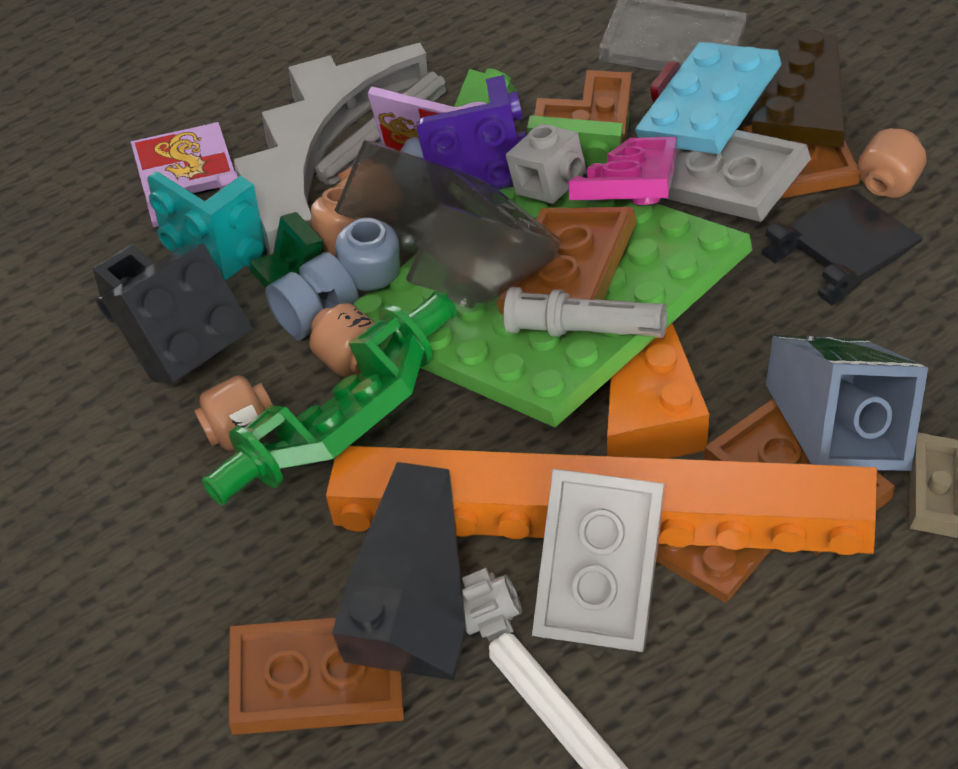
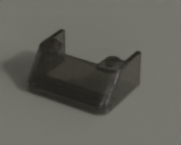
[334,139,562,308]

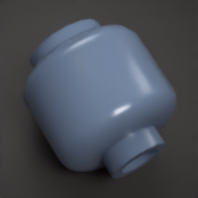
[335,218,401,291]

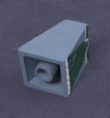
[766,335,928,471]

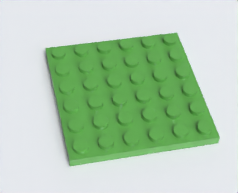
[354,186,752,427]

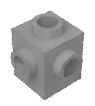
[506,124,587,204]

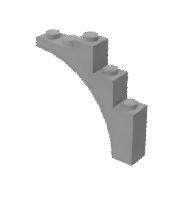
[234,43,428,255]

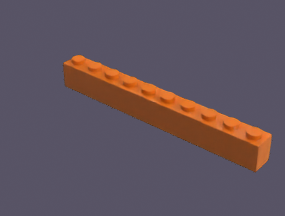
[326,446,877,555]

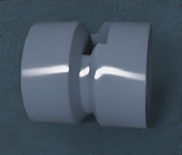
[266,252,359,341]

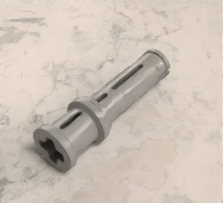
[504,287,667,338]

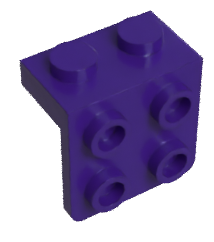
[416,75,526,201]

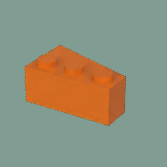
[607,323,710,459]

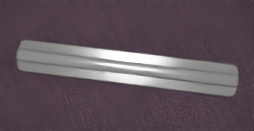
[315,71,446,186]

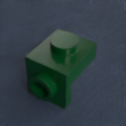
[249,212,323,288]

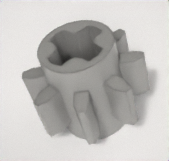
[462,568,522,642]

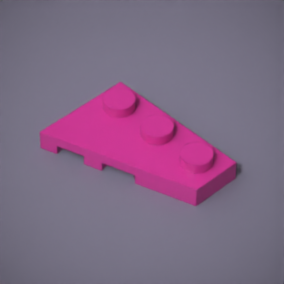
[569,136,677,205]

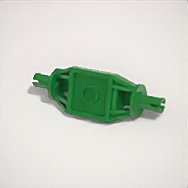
[201,290,457,506]

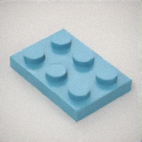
[635,42,782,154]

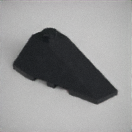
[332,462,467,680]

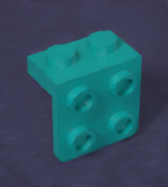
[147,171,266,281]

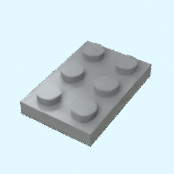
[665,130,811,222]
[532,469,666,652]

